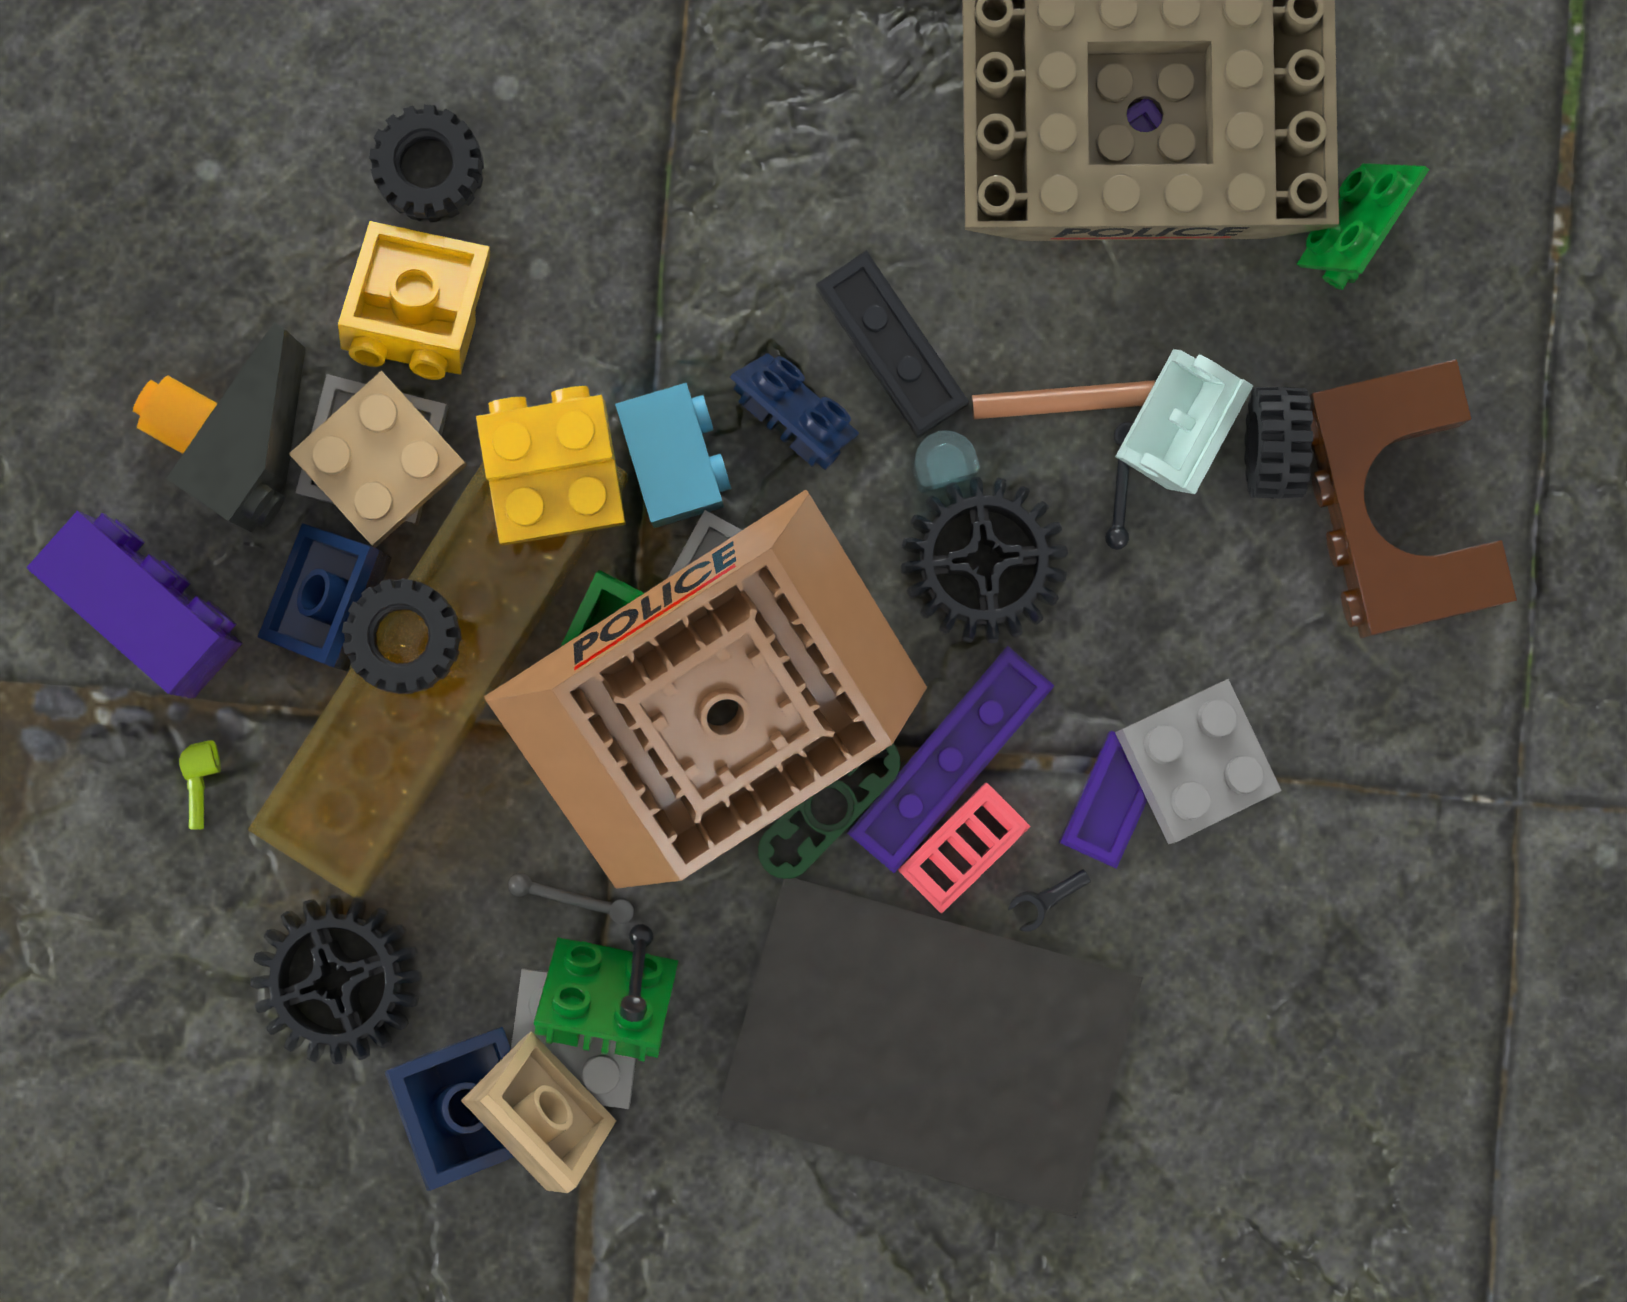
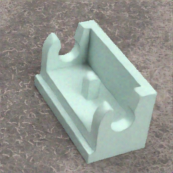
[1115,349,1253,494]

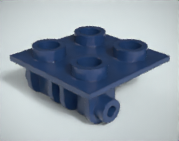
[730,353,859,470]

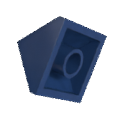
[257,523,392,671]
[384,1027,514,1191]

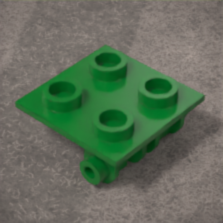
[1297,163,1430,290]
[534,937,679,1062]

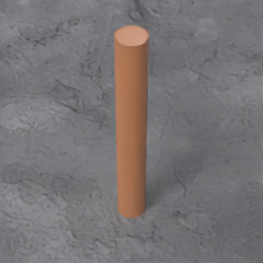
[971,380,1155,420]

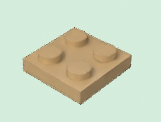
[289,370,467,548]

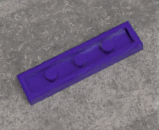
[847,646,1054,873]

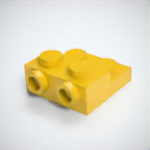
[338,221,490,380]
[476,386,626,546]

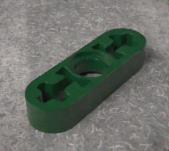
[758,744,900,879]

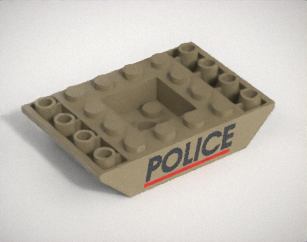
[962,0,1339,241]

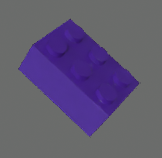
[26,511,243,699]

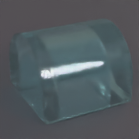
[913,430,980,493]

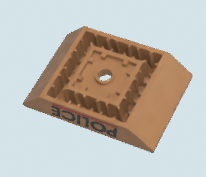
[484,490,927,889]

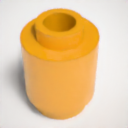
[133,375,218,454]

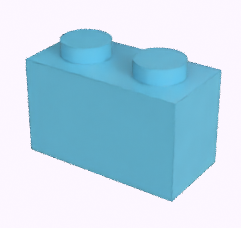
[615,382,731,528]

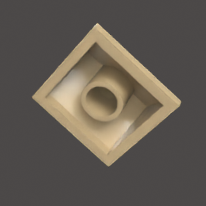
[461,1031,616,1193]

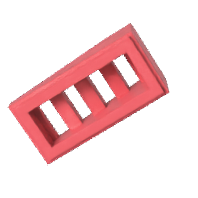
[898,783,1031,914]

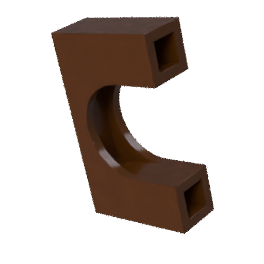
[1309,359,1517,638]

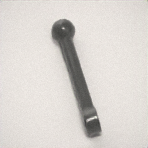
[508,873,634,924]

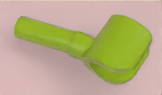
[179,740,221,830]

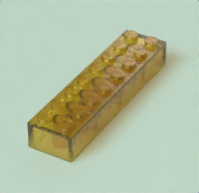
[248,462,630,897]

